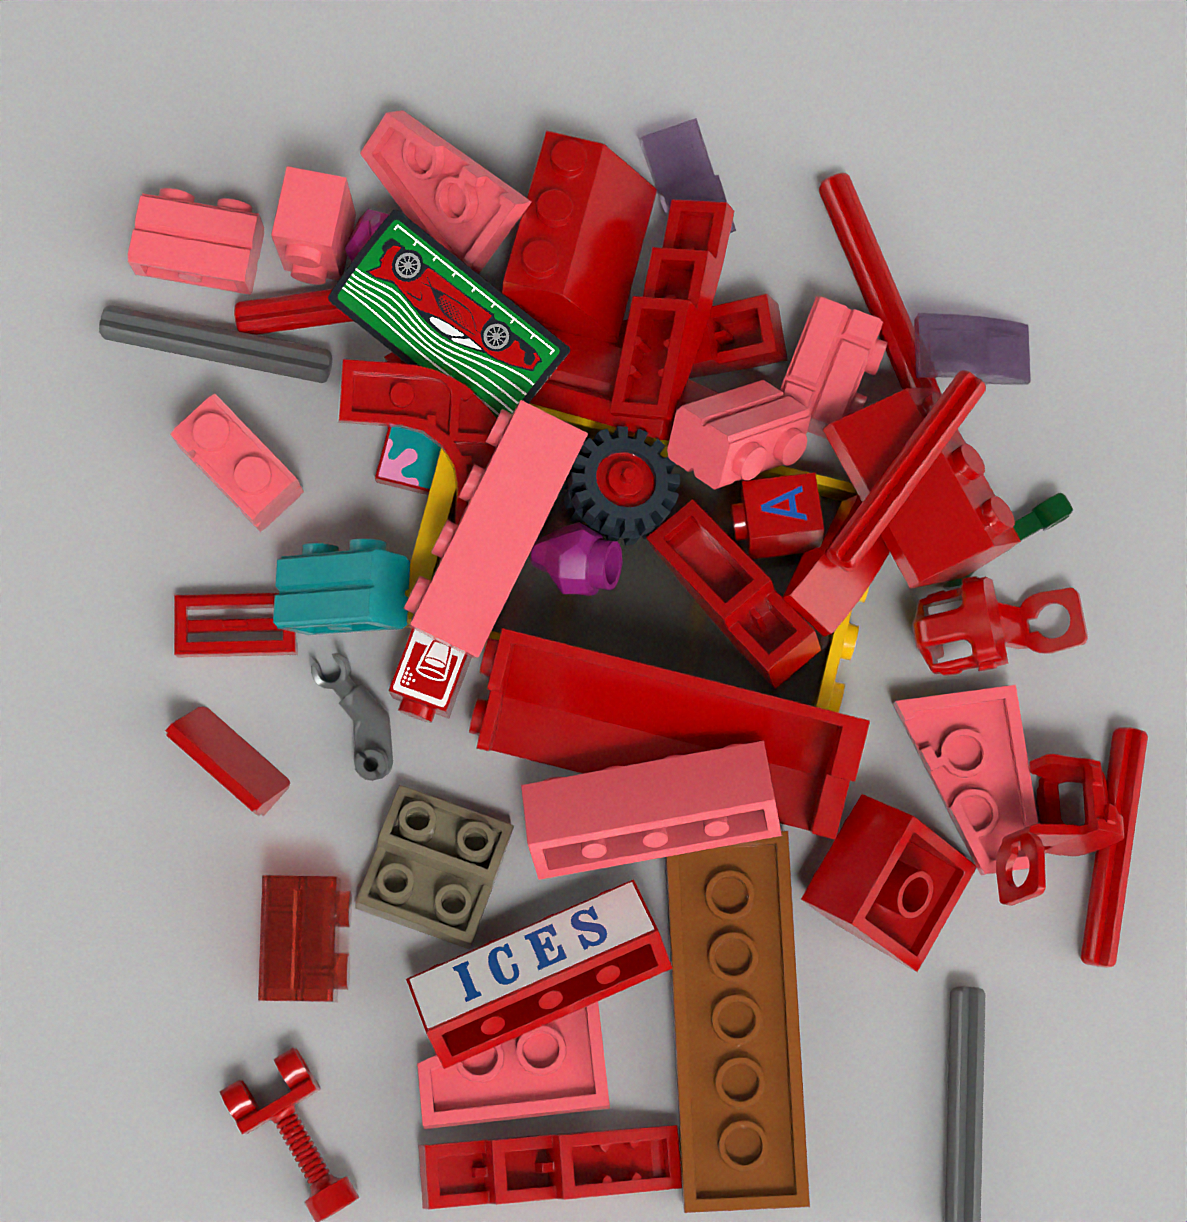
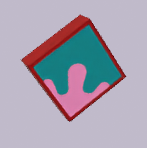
[375,427,441,496]

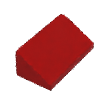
[165,706,291,816]

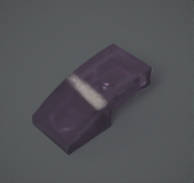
[638,118,736,233]
[914,313,1031,385]

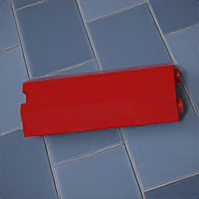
[469,628,870,840]

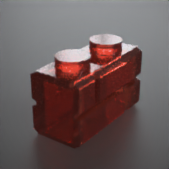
[258,875,352,1002]

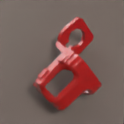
[912,576,1088,676]
[996,754,1125,906]

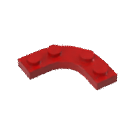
[339,359,496,525]

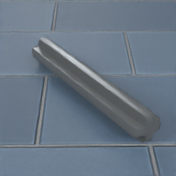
[99,306,333,383]
[945,987,986,1222]

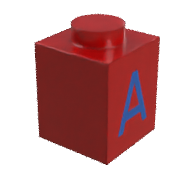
[731,472,824,559]

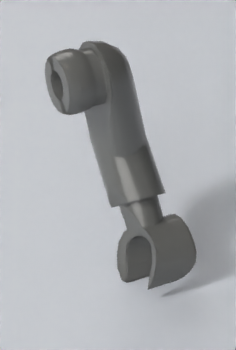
[311,653,393,781]

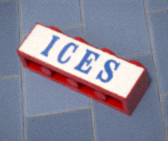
[406,879,673,1069]

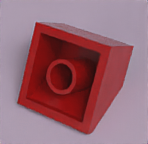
[801,794,977,972]

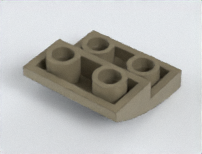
[355,785,514,950]

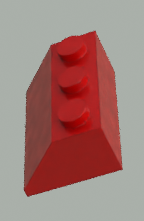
[502,130,657,344]
[822,387,1021,588]

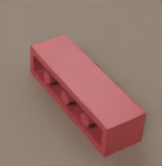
[403,400,588,659]
[521,741,782,880]

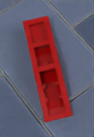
[610,199,735,421]
[419,1125,682,1210]

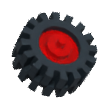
[563,426,680,546]

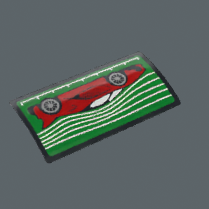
[328,210,570,419]

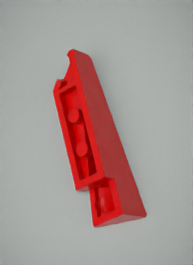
[530,328,720,441]

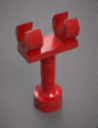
[219,1047,360,1222]

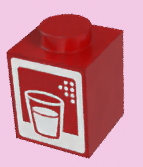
[389,628,472,723]

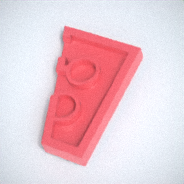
[360,110,532,274]
[893,685,1038,875]
[417,1002,610,1129]

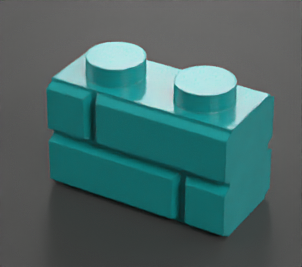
[273,539,410,635]

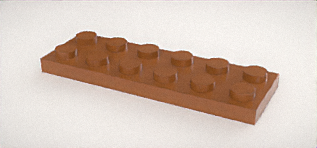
[666,831,810,1213]

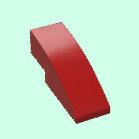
[611,294,788,378]
[646,499,821,689]

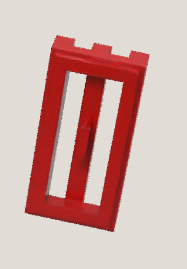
[174,593,298,658]

